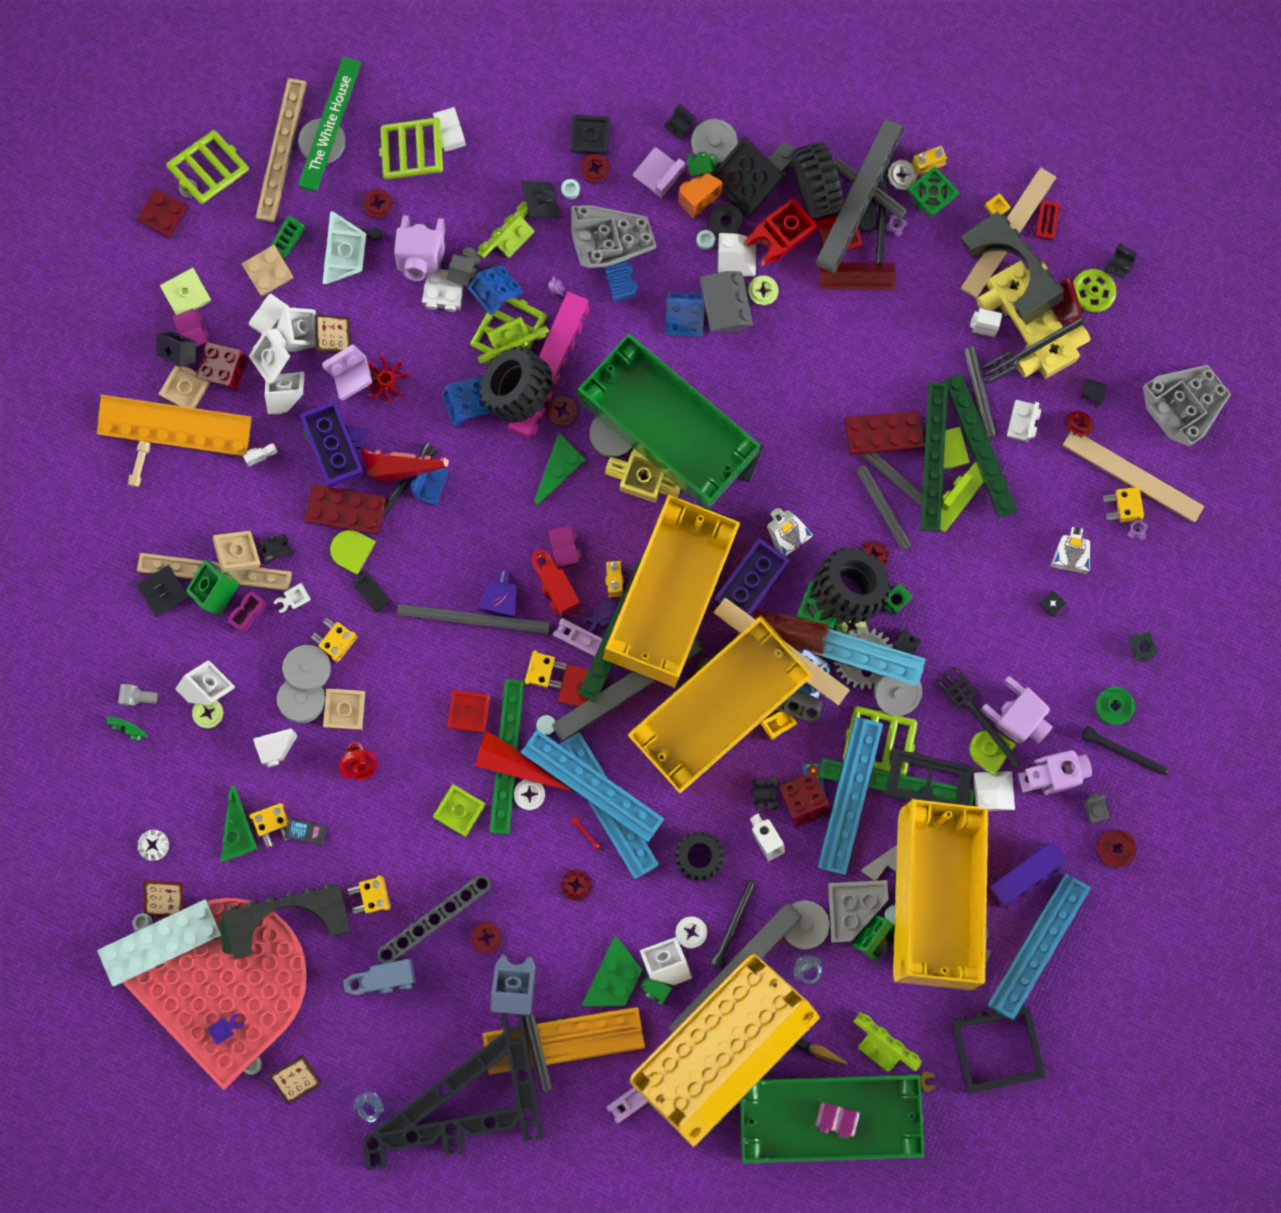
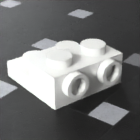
[422,269,464,312]
[249,329,290,383]

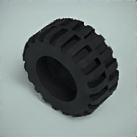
[792,142,843,218]
[479,347,553,423]
[813,547,891,623]

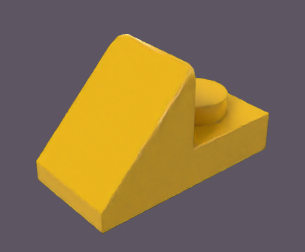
[760,711,797,740]

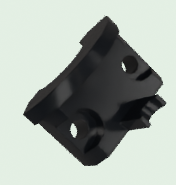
[665,103,696,139]
[1103,242,1138,279]
[1079,378,1106,409]
[258,534,295,564]
[892,628,921,655]
[751,775,778,810]

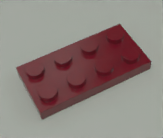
[844,411,925,455]
[304,484,387,535]

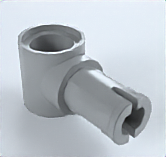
[118,684,158,706]

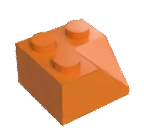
[678,173,722,218]

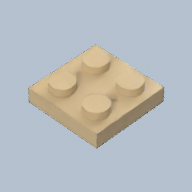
[242,245,294,297]
[159,365,211,408]
[213,531,261,572]
[323,689,366,730]

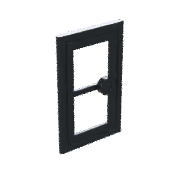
[885,748,973,806]

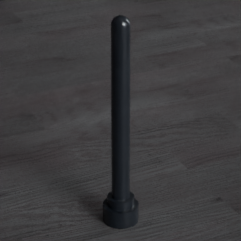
[382,442,438,519]
[1081,725,1169,775]
[709,880,755,969]

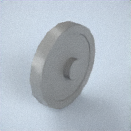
[298,118,345,163]
[691,119,738,165]
[590,417,633,458]
[282,645,331,692]
[874,675,922,716]
[277,681,325,723]
[784,900,830,950]

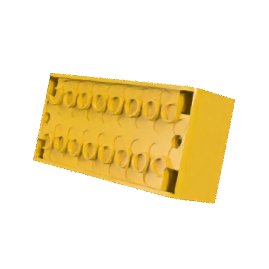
[603,494,740,688]
[628,616,813,793]
[893,799,988,990]
[630,954,820,1147]

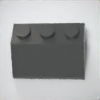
[700,271,753,333]

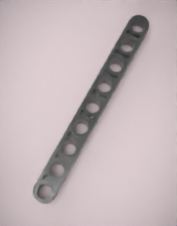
[816,119,904,273]
[551,636,705,742]
[667,903,802,1034]

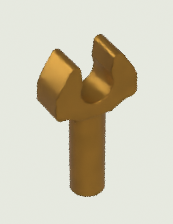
[920,1072,936,1092]

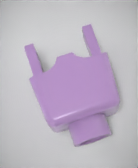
[394,216,445,281]
[980,676,1053,744]
[1018,750,1092,795]

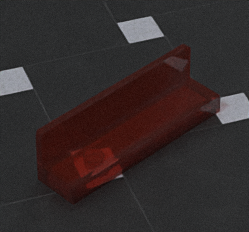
[819,262,896,289]
[752,609,829,654]

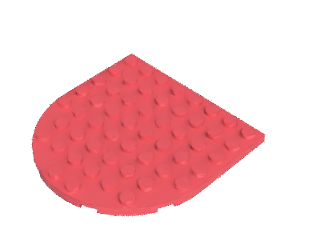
[123,898,307,1090]

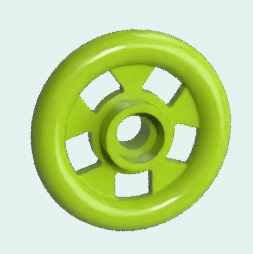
[1073,269,1116,313]

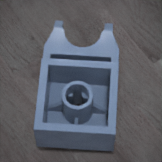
[491,955,535,1015]
[343,959,416,995]

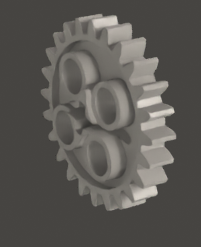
[834,627,893,689]

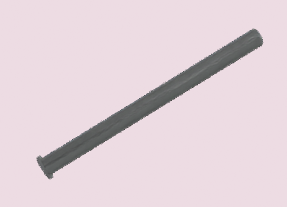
[397,604,550,635]

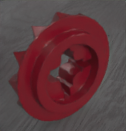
[580,154,610,183]
[363,189,393,218]
[547,396,577,426]
[1064,411,1094,438]
[859,540,889,568]
[561,870,592,901]
[471,922,502,953]

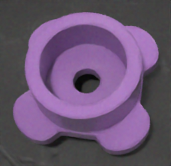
[885,215,907,236]
[548,277,564,297]
[1127,521,1148,540]

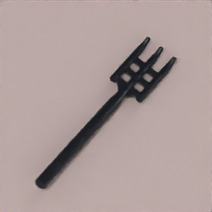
[980,317,1086,384]
[936,667,1021,768]

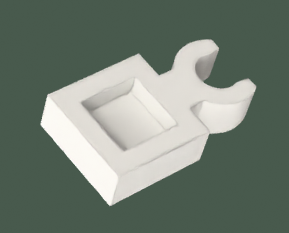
[243,443,278,467]
[274,583,311,613]

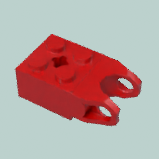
[744,198,817,266]
[532,549,581,619]

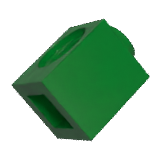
[883,583,913,615]

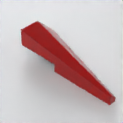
[361,449,449,484]
[475,731,571,792]

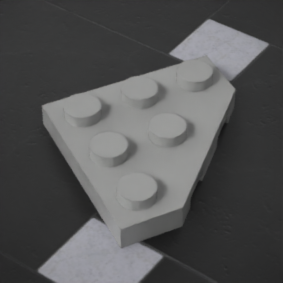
[828,880,888,942]

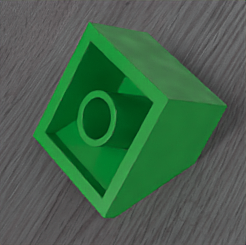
[186,559,240,616]

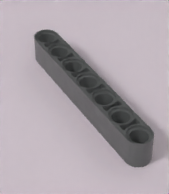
[693,657,823,722]
[378,875,491,964]

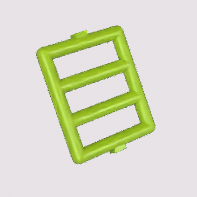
[379,117,444,180]
[166,130,249,204]
[470,298,547,355]
[843,706,918,775]

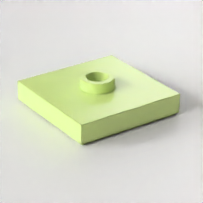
[160,268,211,315]

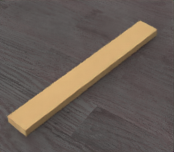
[256,78,307,223]
[961,168,1056,299]
[1062,431,1204,523]
[137,553,292,591]
[713,598,850,706]

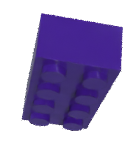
[300,401,364,488]
[713,538,790,616]
[987,841,1067,908]

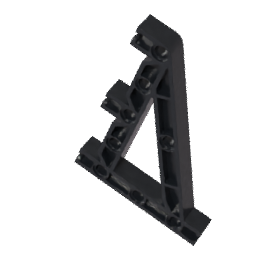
[363,1013,545,1171]

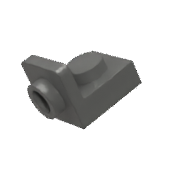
[1083,793,1110,824]

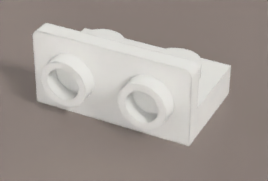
[1006,400,1041,443]

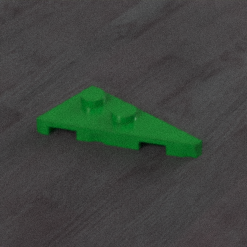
[534,434,585,506]
[221,785,258,862]

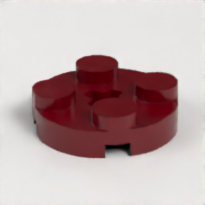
[1096,829,1136,869]

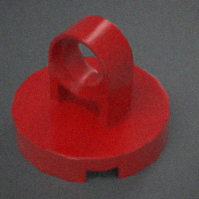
[339,742,379,781]

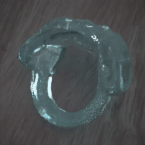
[793,955,822,984]
[353,1091,384,1122]

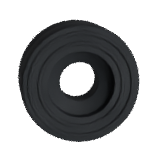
[709,203,743,238]

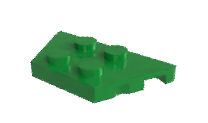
[582,937,642,1006]

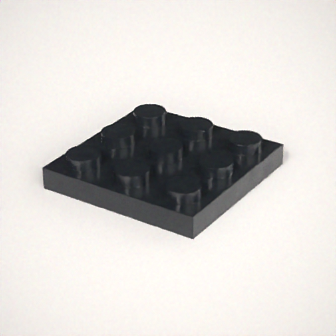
[712,136,785,217]

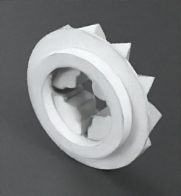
[887,160,916,190]
[514,780,545,810]
[138,830,169,861]
[676,917,707,948]

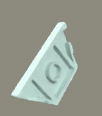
[322,211,366,284]

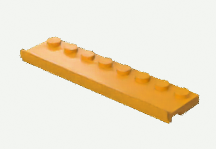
[97,395,252,456]
[482,1007,645,1075]

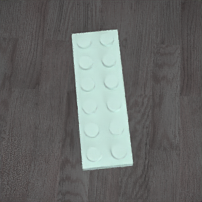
[97,899,221,986]

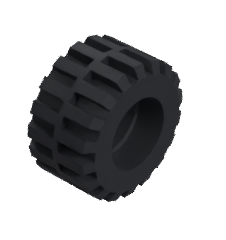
[675,831,724,882]

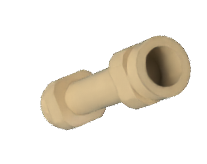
[128,441,151,488]

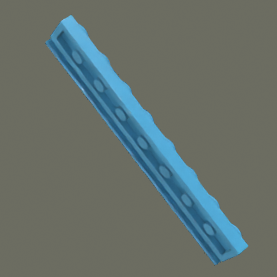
[817,717,883,875]
[521,730,664,842]
[559,732,659,879]
[988,873,1091,1021]

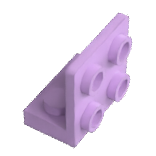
[633,147,685,198]
[322,344,372,401]

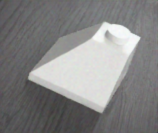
[718,233,756,277]
[276,307,316,352]
[265,372,304,415]
[176,660,235,705]
[253,729,297,767]
[973,771,1015,811]
[640,937,692,985]

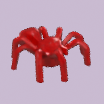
[365,354,410,403]

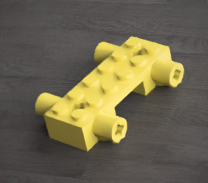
[976,261,1090,380]
[605,449,681,503]

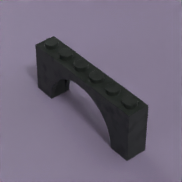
[961,211,1064,325]
[223,883,350,960]

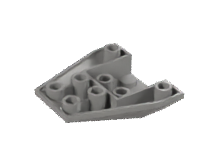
[571,205,656,268]
[1143,365,1231,446]

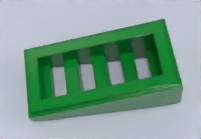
[270,216,306,259]

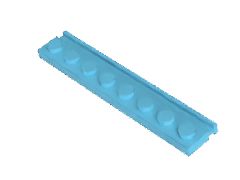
[775,614,926,686]

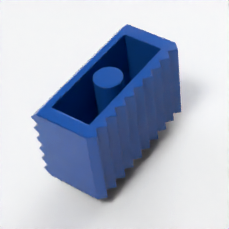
[604,260,638,303]

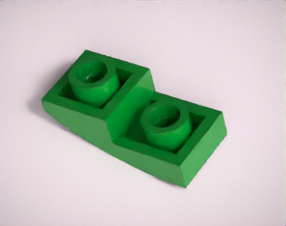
[107,716,148,741]

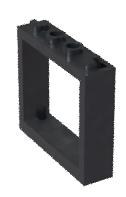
[950,1004,1046,1094]

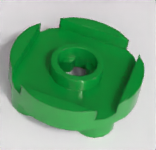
[1095,686,1135,726]

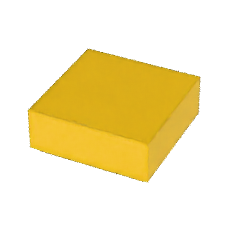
[984,193,1011,216]

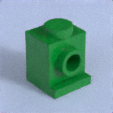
[687,151,717,176]
[641,977,672,1005]

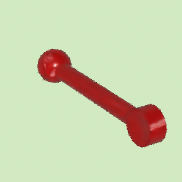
[571,817,600,850]

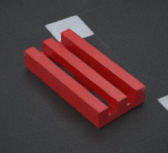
[1035,200,1060,241]

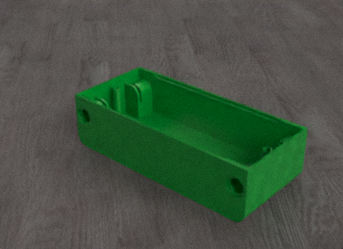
[578,333,760,510]
[739,1075,924,1163]

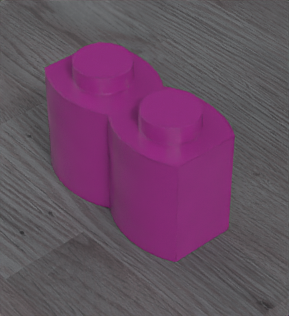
[172,308,211,351]
[548,525,582,569]
[228,592,266,633]
[815,1102,860,1139]

